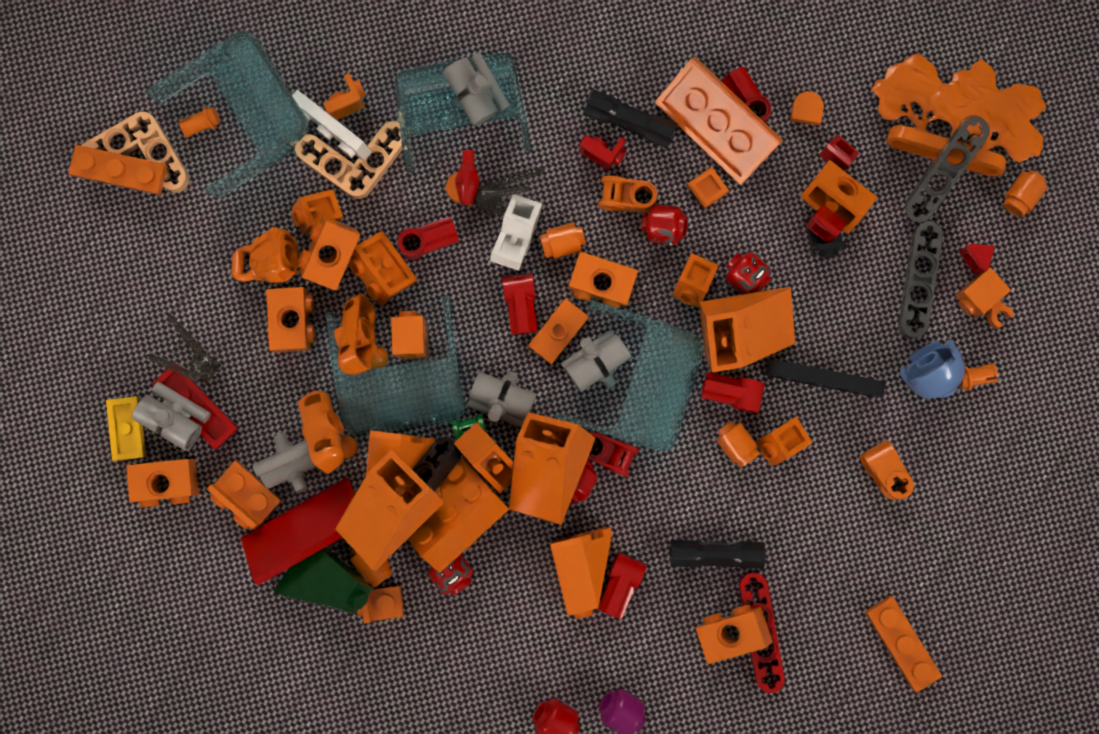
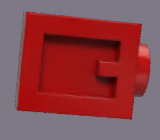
[578,135,627,171]

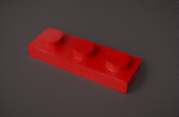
[152,363,239,450]

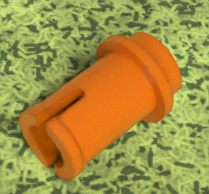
[179,106,221,138]
[958,363,998,390]

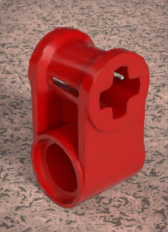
[588,432,640,478]

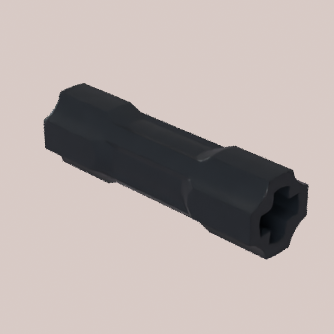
[584,89,678,149]
[670,540,765,569]

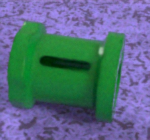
[452,413,486,440]

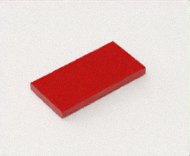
[240,477,356,585]

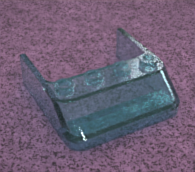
[145,31,309,199]
[395,53,531,173]
[326,296,465,434]
[555,300,703,452]

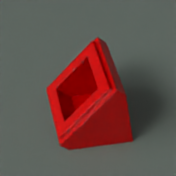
[819,135,859,171]
[805,204,847,243]
[959,243,995,275]

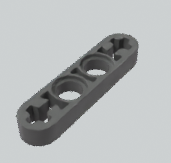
[905,115,990,222]
[898,221,943,339]

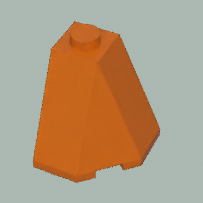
[366,430,438,475]
[550,527,612,619]

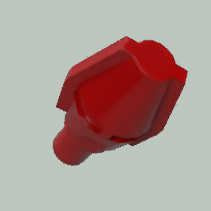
[455,150,479,205]

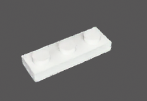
[289,90,372,161]

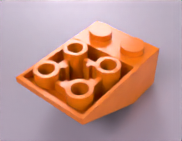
[699,287,795,373]
[509,412,596,525]
[335,449,444,571]

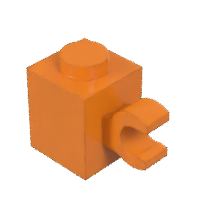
[955,267,1014,329]

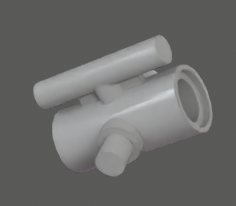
[442,53,511,126]
[560,329,632,392]
[467,371,537,428]
[132,382,211,451]
[253,433,320,493]

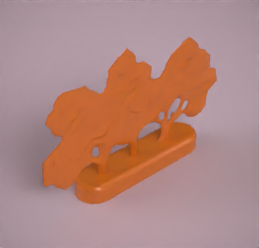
[871,53,1046,177]

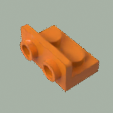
[348,231,418,307]
[207,461,283,529]

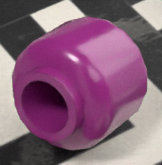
[598,689,646,734]

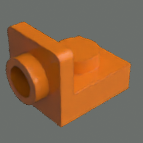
[323,73,366,120]
[291,189,343,235]
[672,253,719,307]
[756,416,813,466]
[357,585,404,624]

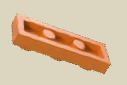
[68,144,168,196]
[864,596,943,693]

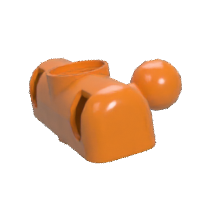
[334,293,389,375]
[298,391,358,474]

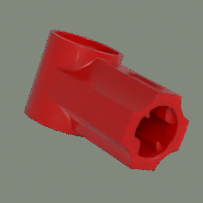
[721,66,772,123]
[398,216,459,260]
[502,273,537,335]
[701,372,765,413]
[598,552,647,620]

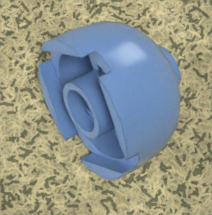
[900,340,965,399]

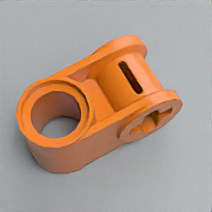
[598,176,657,213]
[859,440,914,500]

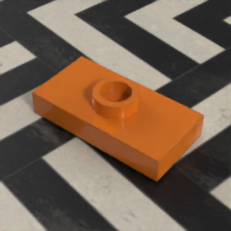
[528,298,589,365]

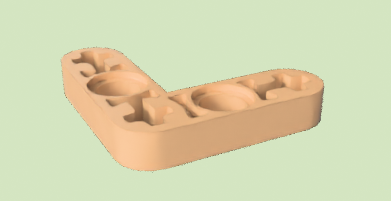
[81,112,189,192]
[295,121,408,199]

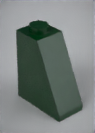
[273,547,374,614]

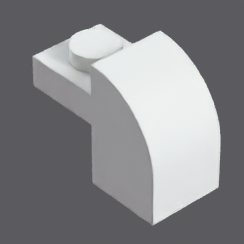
[490,194,542,271]

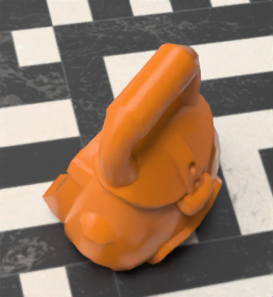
[231,227,299,283]

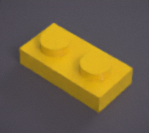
[106,396,146,461]

